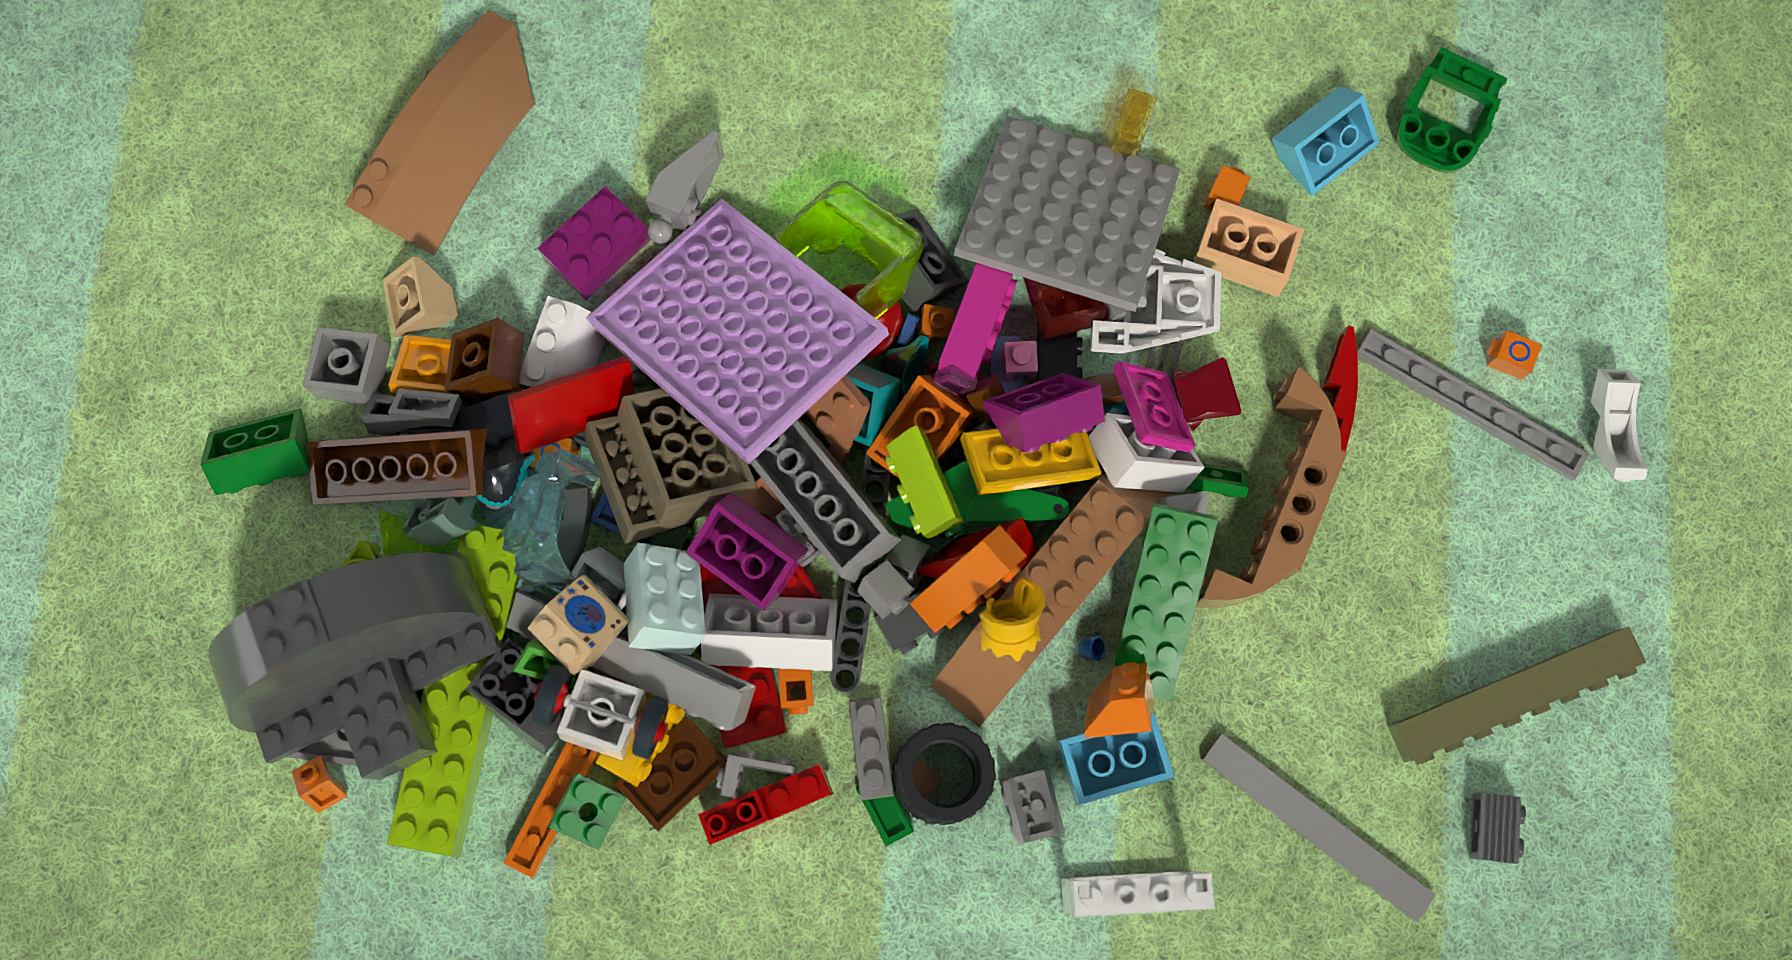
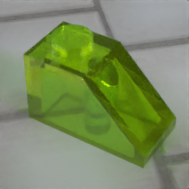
[379,509,440,557]

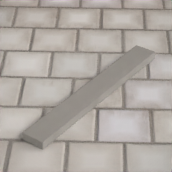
[1357,327,1589,481]
[1201,734,1436,922]

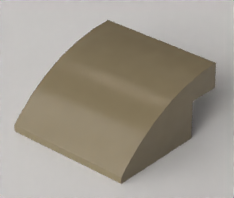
[584,388,756,544]

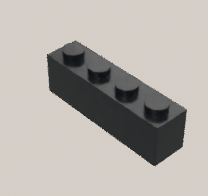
[1037,282,1083,382]
[406,388,524,450]

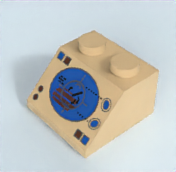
[528,574,630,675]

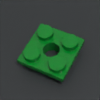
[547,772,626,850]

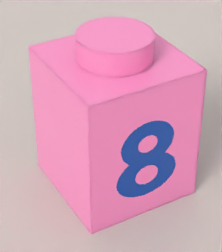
[1002,341,1038,382]

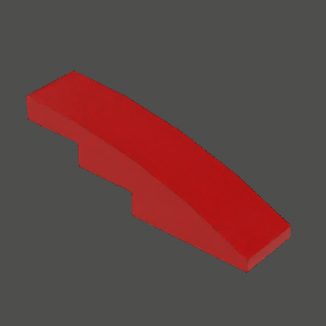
[1322,325,1358,453]

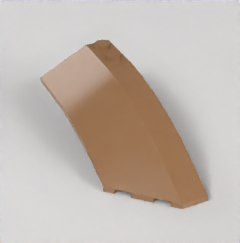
[344,10,536,255]

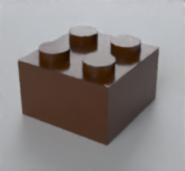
[445,318,524,404]

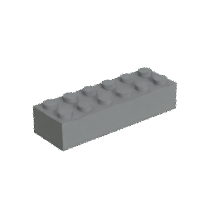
[751,416,901,582]

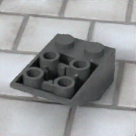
[466,638,573,756]

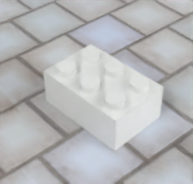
[1088,413,1204,493]

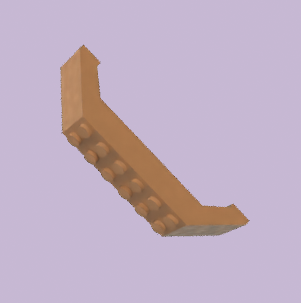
[930,473,1173,727]

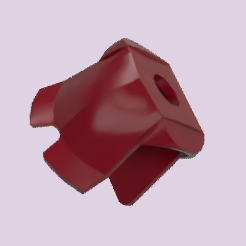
[1172,357,1241,432]

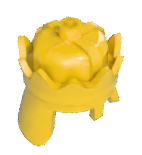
[979,578,1046,662]

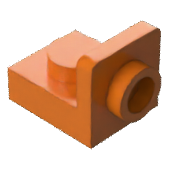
[916,304,954,341]
[292,756,348,813]

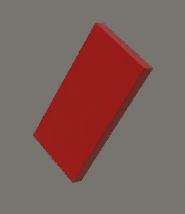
[508,356,634,454]

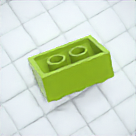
[885,425,964,539]

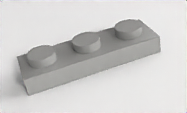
[849,698,894,800]

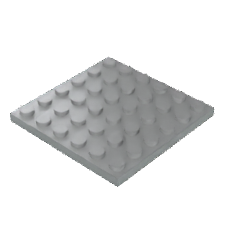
[954,116,1180,312]

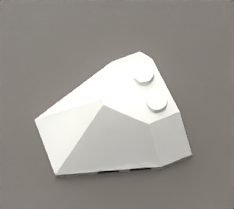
[1090,249,1221,354]

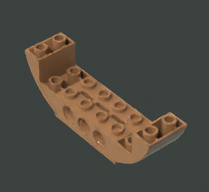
[1196,366,1347,608]

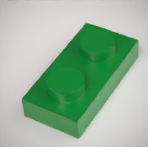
[1187,463,1249,498]

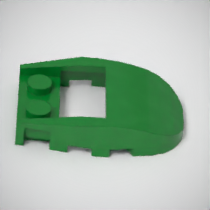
[1396,47,1508,173]

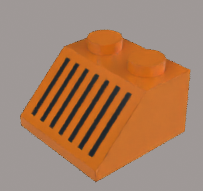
[1084,662,1154,738]

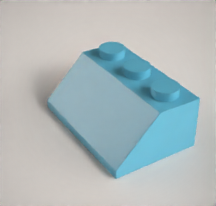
[1272,86,1380,196]

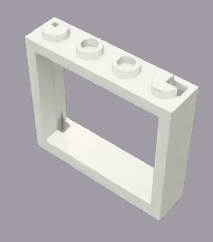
[1061,871,1215,917]

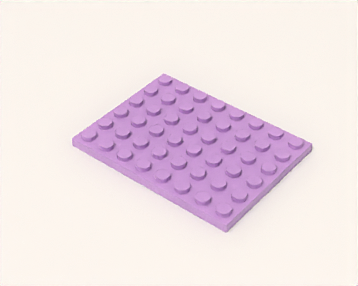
[586,199,889,465]

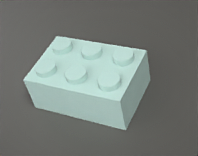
[624,543,706,655]

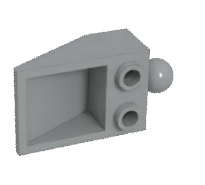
[646,131,724,244]

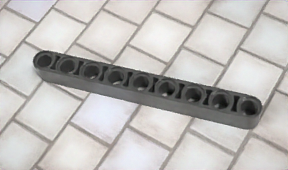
[831,446,892,695]

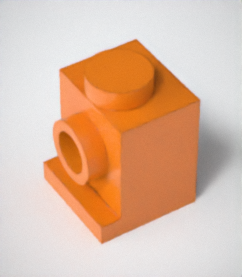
[778,669,814,715]

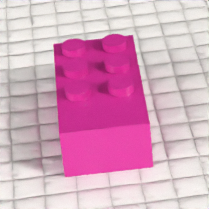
[935,263,1018,399]

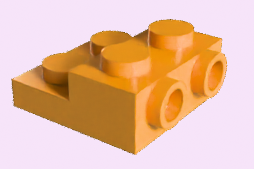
[388,335,452,396]

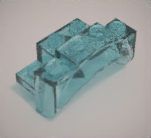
[502,448,600,593]

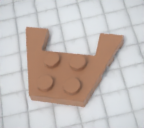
[805,374,871,468]

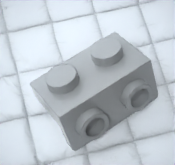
[1001,769,1065,845]

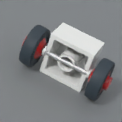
[533,665,669,760]

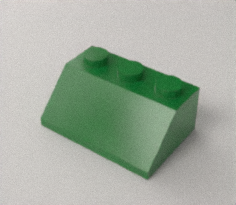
[200,408,309,496]

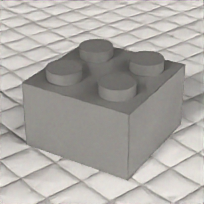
[302,327,391,404]

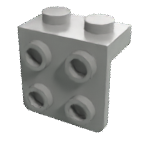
[716,750,796,799]

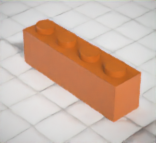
[910,525,1027,633]

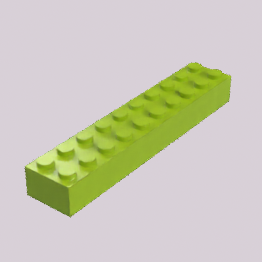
[387,525,534,857]

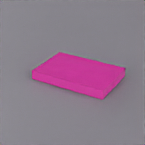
[1113,361,1196,453]

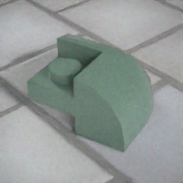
[402,496,478,547]

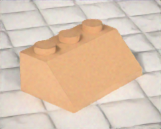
[1193,198,1304,297]

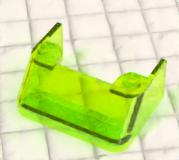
[774,181,923,319]

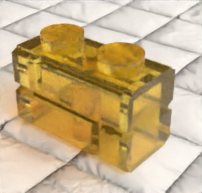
[1109,88,1157,156]

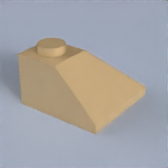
[382,256,458,337]

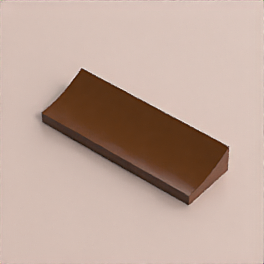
[306,428,488,505]

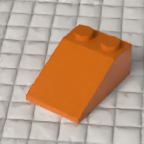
[866,375,976,479]

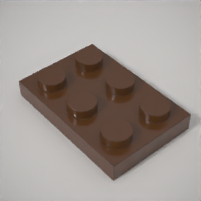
[614,716,727,832]

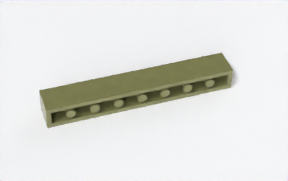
[1388,627,1646,765]

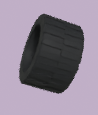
[891,722,996,825]

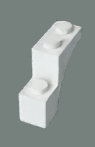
[1591,369,1648,482]

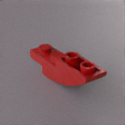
[698,763,834,845]

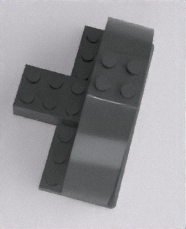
[208,551,502,781]

